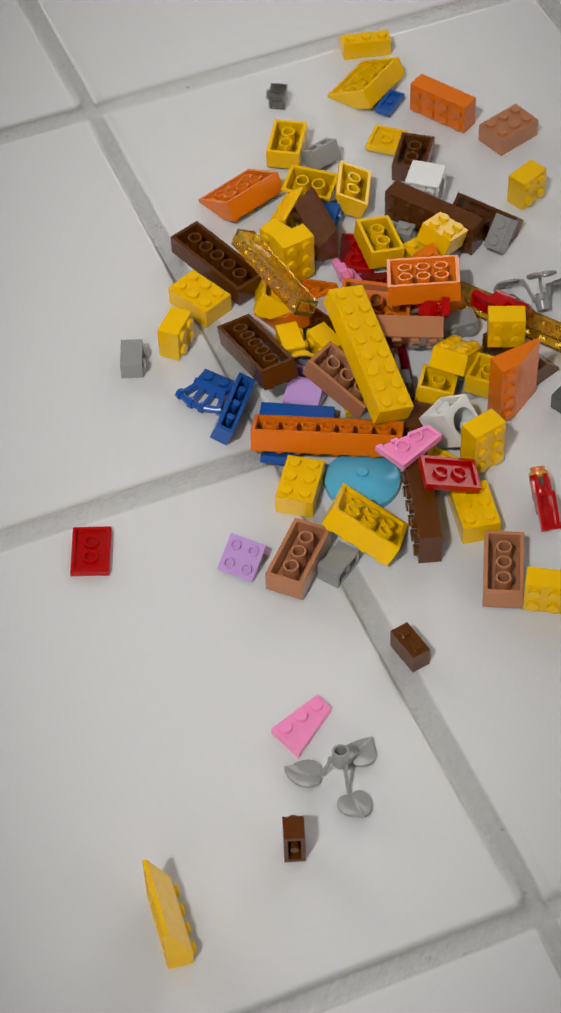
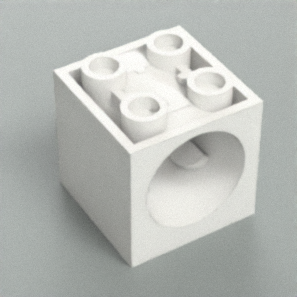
[405,160,446,200]
[419,394,478,449]

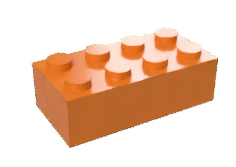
[410,74,476,134]

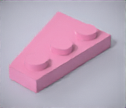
[375,425,442,470]
[271,695,331,759]

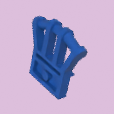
[175,369,234,415]

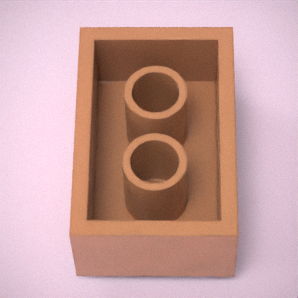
[478,104,538,156]

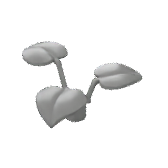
[493,270,561,312]
[284,736,376,818]

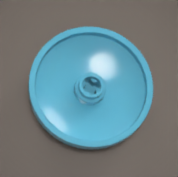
[325,455,400,508]

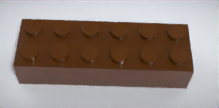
[385,180,484,256]
[171,221,265,305]
[217,314,298,390]
[400,452,443,564]

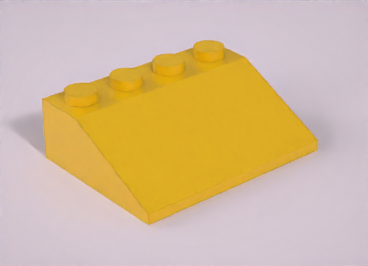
[327,57,406,110]
[321,483,408,566]
[142,859,197,970]

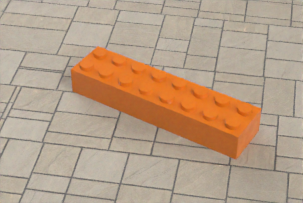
[251,414,404,458]

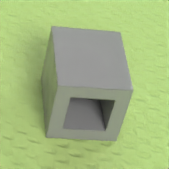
[395,220,416,244]

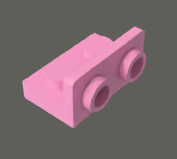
[331,258,362,284]

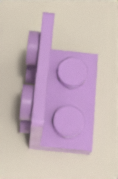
[218,533,272,582]

